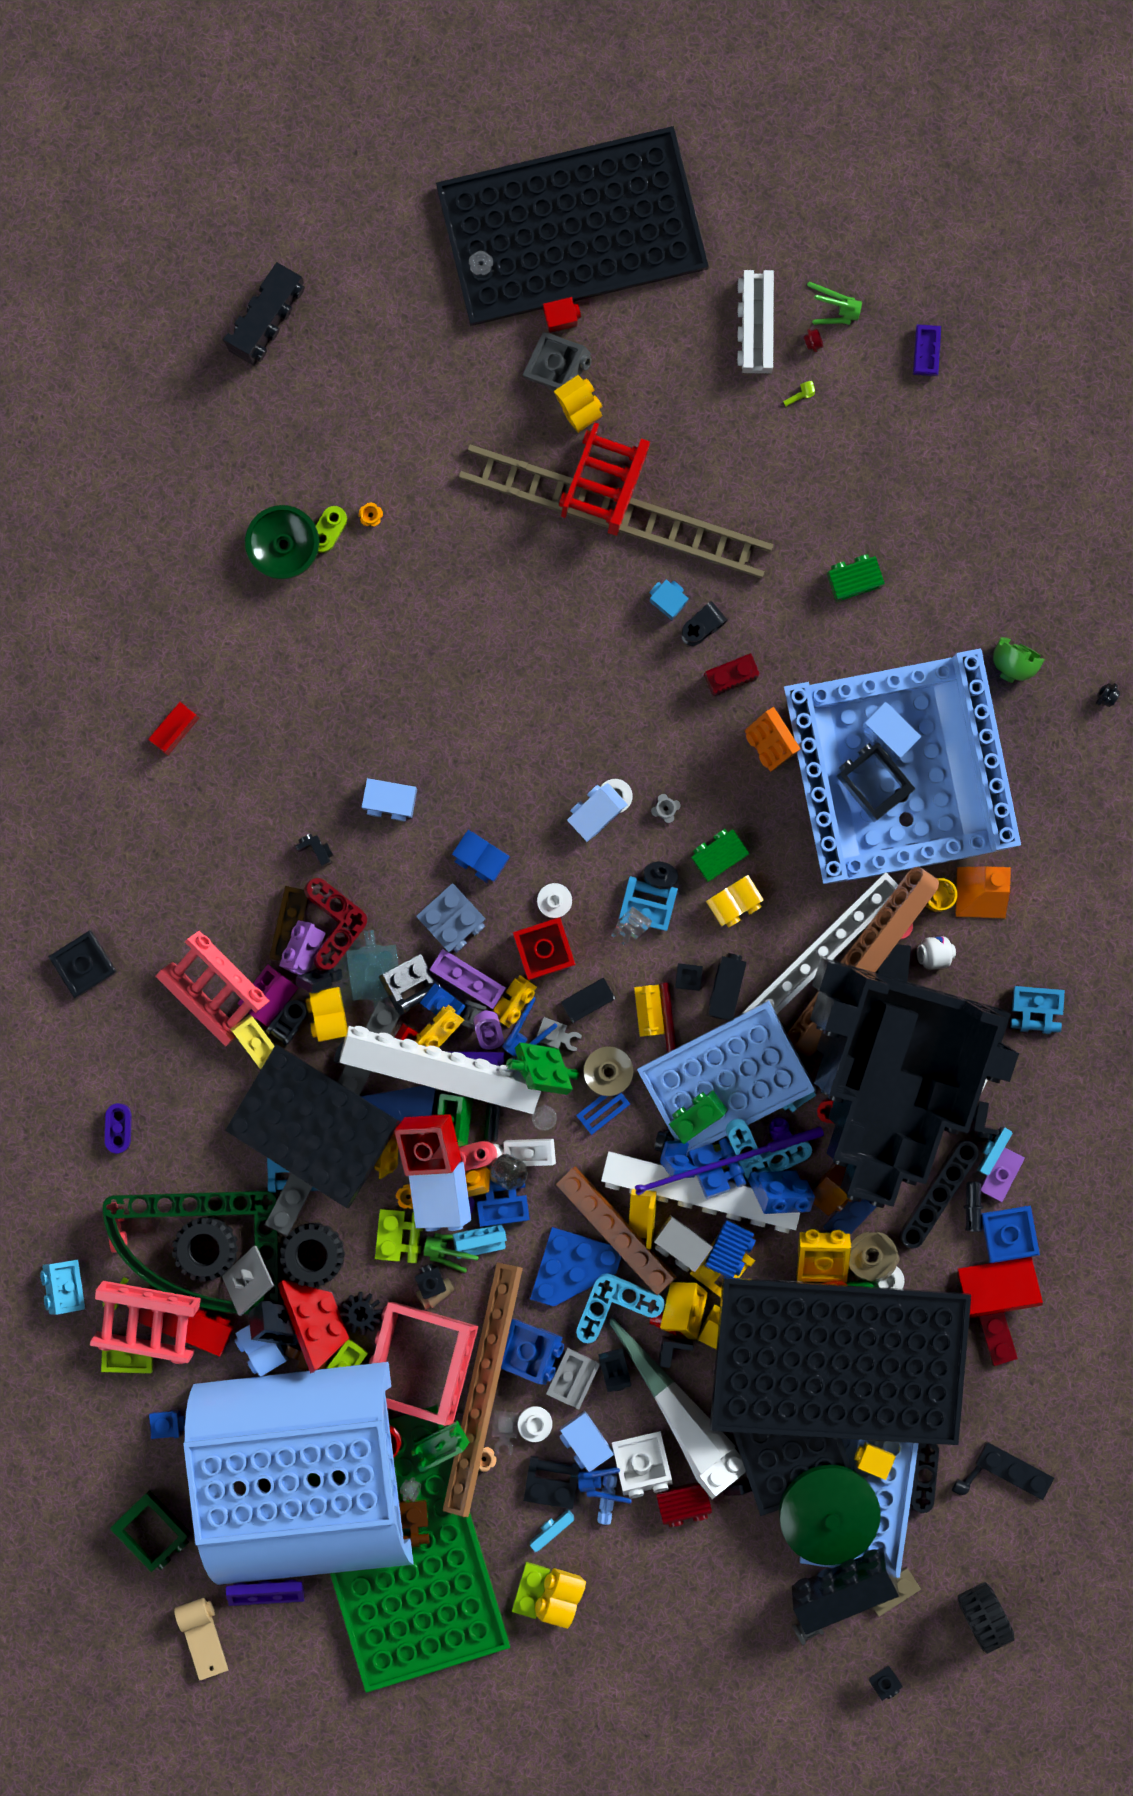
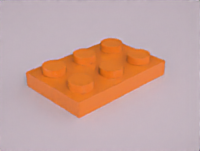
[744,707,800,772]

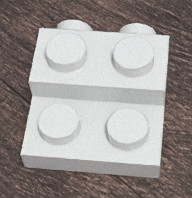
[612,1431,672,1499]

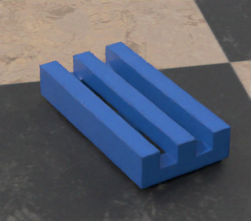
[576,1093,630,1135]

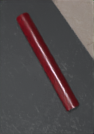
[659,983,676,1053]

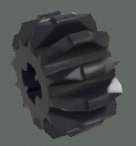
[340,1291,383,1335]

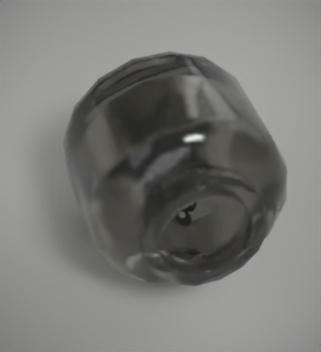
[490,1154,528,1190]

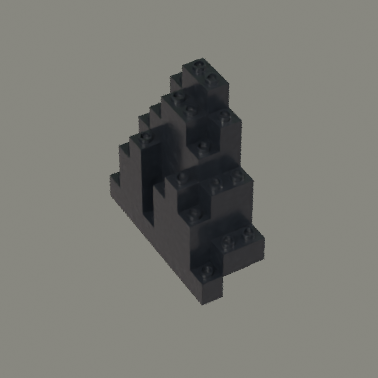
[810,957,1019,1208]

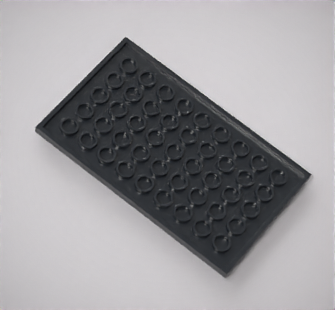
[436,126,709,326]
[710,1277,971,1445]

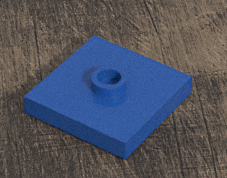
[981,1205,1040,1263]

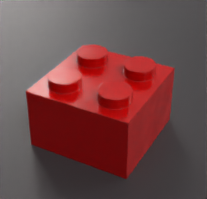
[513,917,576,981]
[394,1114,462,1176]

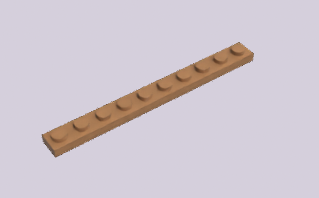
[443,1262,523,1517]

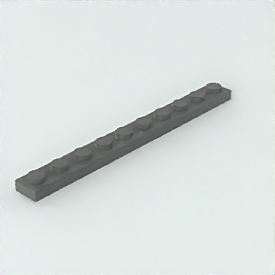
[265,1001,400,1236]

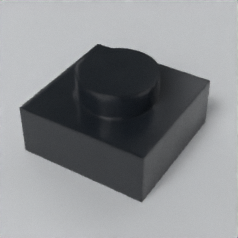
[675,963,703,991]

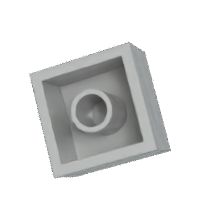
[653,1215,713,1272]

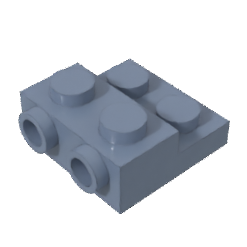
[416,883,486,953]

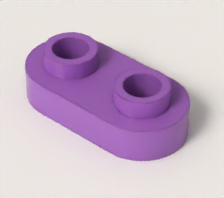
[473,1010,504,1049]

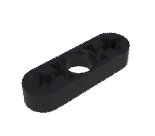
[911,1443,939,1513]

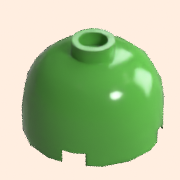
[993,637,1045,683]

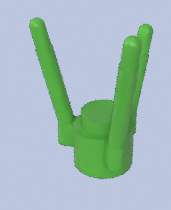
[807,282,862,325]
[424,1233,479,1273]

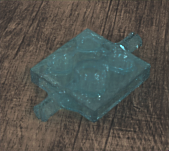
[346,930,403,1010]

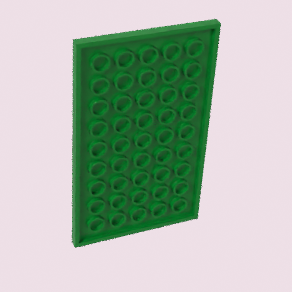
[308,1404,511,1693]

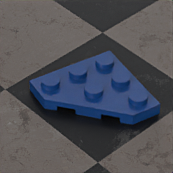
[530,1227,621,1306]

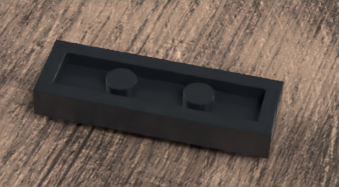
[975,1442,1054,1500]

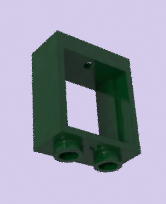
[110,1490,191,1572]

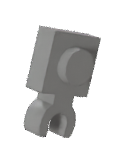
[537,1017,582,1051]

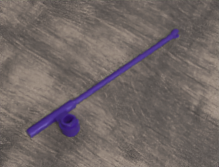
[635,1118,824,1195]

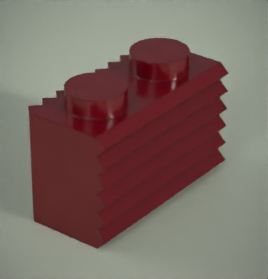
[704,653,760,696]
[656,1482,712,1527]

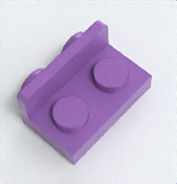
[279,920,325,976]

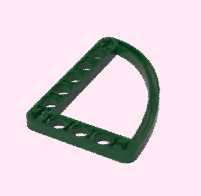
[102,1191,278,1314]

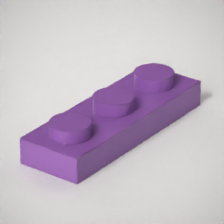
[430,949,506,1009]

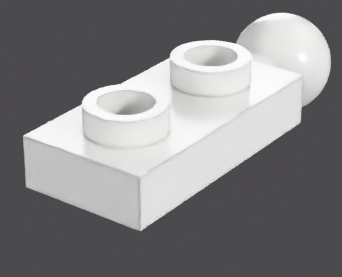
[493,1139,556,1167]

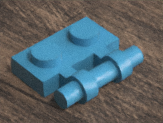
[1010,986,1065,1034]

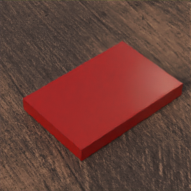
[957,1256,1043,1318]

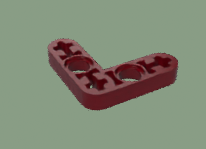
[304,878,367,971]

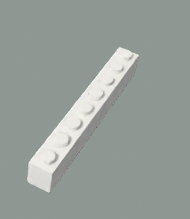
[742,872,898,1014]
[340,1026,541,1114]
[601,1151,800,1233]

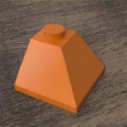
[955,866,1011,919]

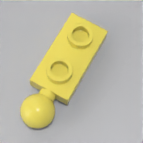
[230,1014,275,1069]

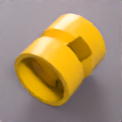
[925,878,957,912]

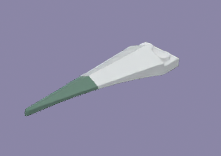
[610,1318,746,1499]

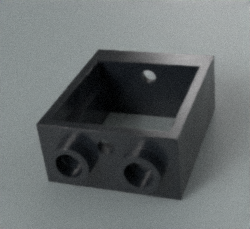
[837,743,915,822]
[706,953,747,1021]

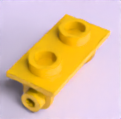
[493,975,537,1028]
[634,985,664,1037]
[415,1004,464,1048]
[374,1132,398,1179]

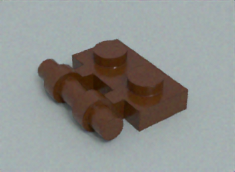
[399,1500,430,1548]

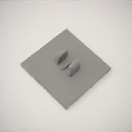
[222,1246,274,1316]

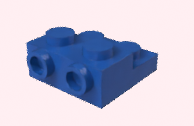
[748,1171,815,1214]
[501,1319,564,1385]

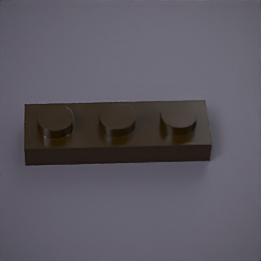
[269,886,308,961]

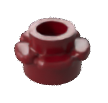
[804,329,824,352]

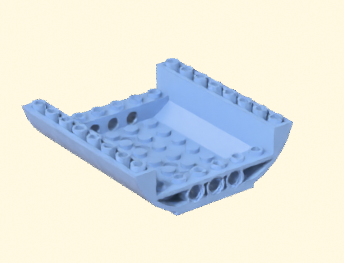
[784,648,1021,884]
[183,1362,414,1585]

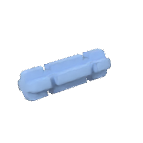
[597,1475,617,1525]

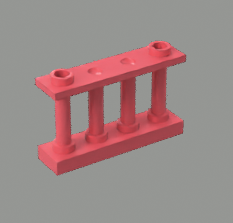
[155,931,270,1046]
[90,1281,201,1364]

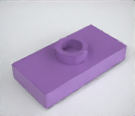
[981,1148,1025,1202]

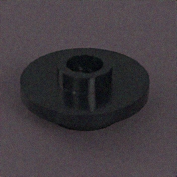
[643,861,678,889]

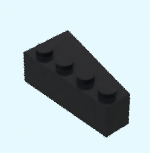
[223,262,305,366]

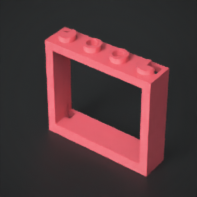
[369,1302,478,1426]

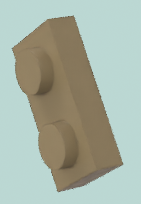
[873,1567,921,1617]

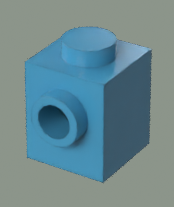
[649,580,689,620]

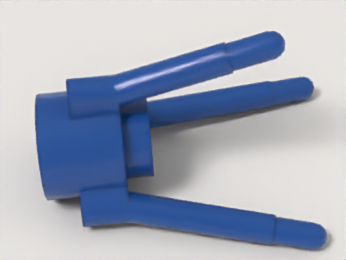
[502,997,557,1057]
[578,1466,632,1504]

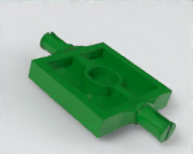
[506,1042,579,1095]

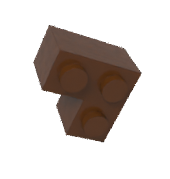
[812,1163,852,1216]

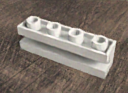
[737,270,774,373]

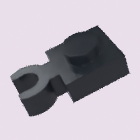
[296,968,342,993]

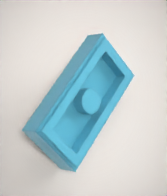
[977,1127,1013,1175]
[530,1509,574,1552]

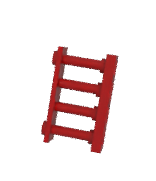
[559,422,650,536]

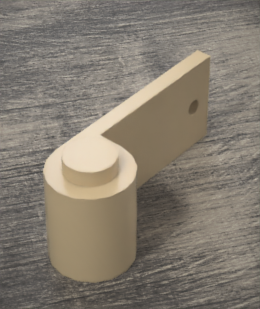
[174,1598,229,1681]

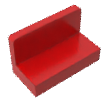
[148,702,200,755]

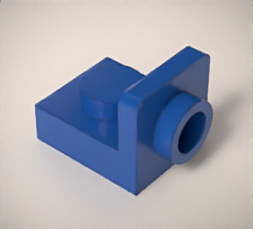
[420,983,465,1015]
[660,1140,696,1178]
[149,1410,185,1439]

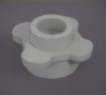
[652,794,680,823]

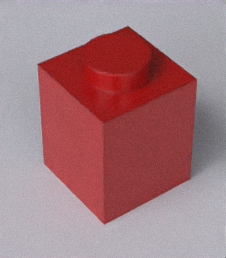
[543,297,581,333]

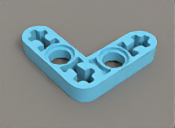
[725,1119,812,1180]
[576,1273,664,1343]

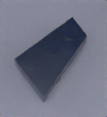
[362,1085,436,1124]

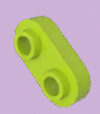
[316,506,347,553]

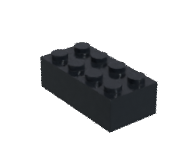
[792,1547,899,1635]

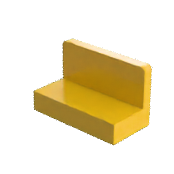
[629,1189,657,1249]
[660,1282,708,1339]

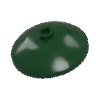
[245,505,319,579]

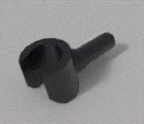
[952,1465,982,1495]

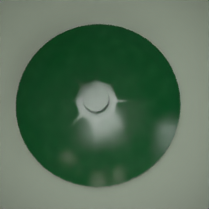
[779,1465,881,1565]

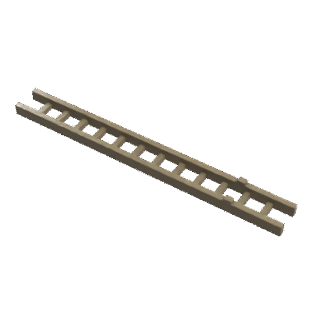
[459,444,774,579]

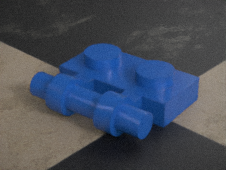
[688,1138,746,1200]
[477,1177,530,1227]

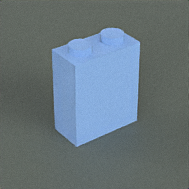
[409,1162,471,1231]

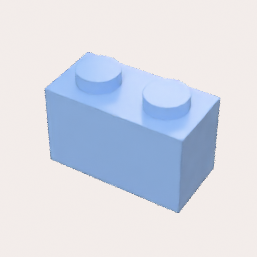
[862,702,921,760]
[362,778,417,821]
[567,783,628,842]
[559,1411,614,1472]

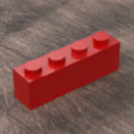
[127,1286,234,1357]

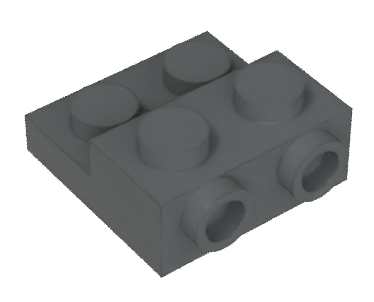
[523,331,592,391]

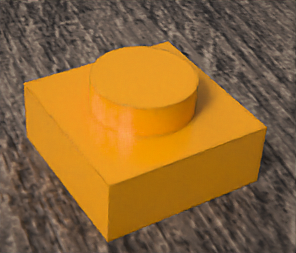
[465,1166,490,1197]

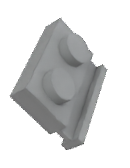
[546,1348,600,1409]

